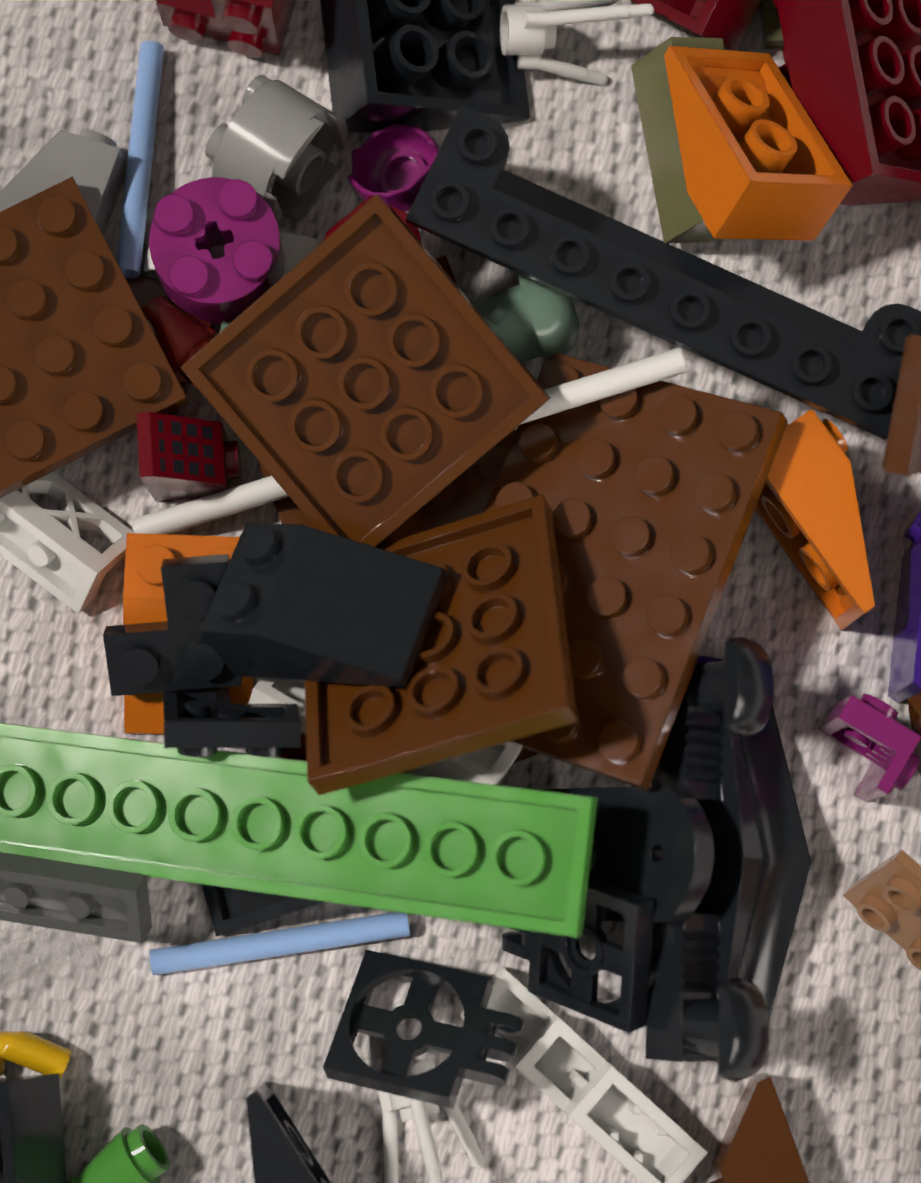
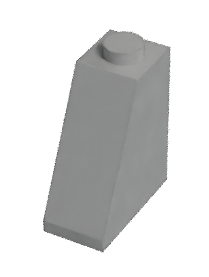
[0,130,127,236]

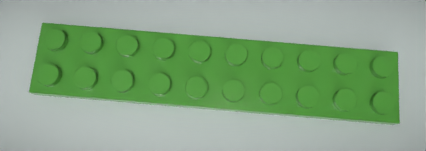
[0,722,598,937]

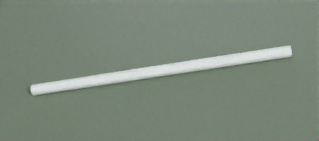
[132,347,688,534]

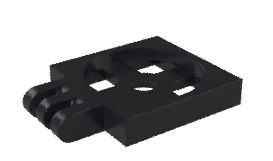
[501,876,654,1033]
[323,950,526,1109]

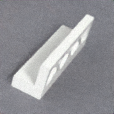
[0,471,134,614]

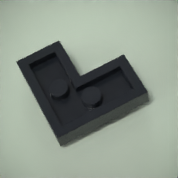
[103,554,243,696]
[163,687,301,757]

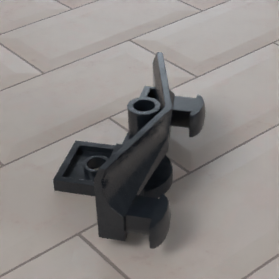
[538,636,811,1082]

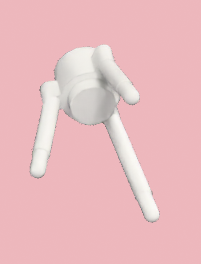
[500,0,654,86]
[377,1058,486,1183]

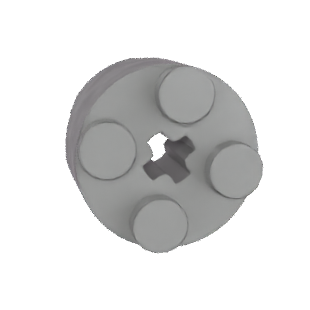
[205,75,348,228]

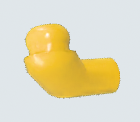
[0,1031,71,1079]

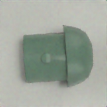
[471,273,580,363]

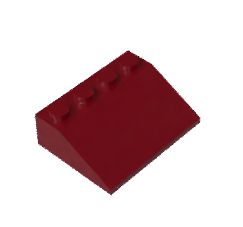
[773,0,921,206]

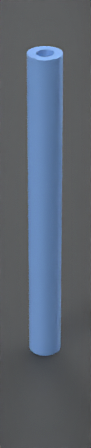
[116,41,164,279]
[149,912,410,975]

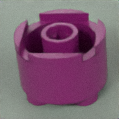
[149,177,285,324]

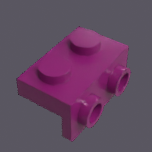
[817,694,921,801]

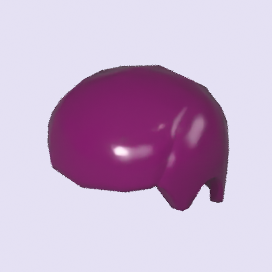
[347,123,440,213]

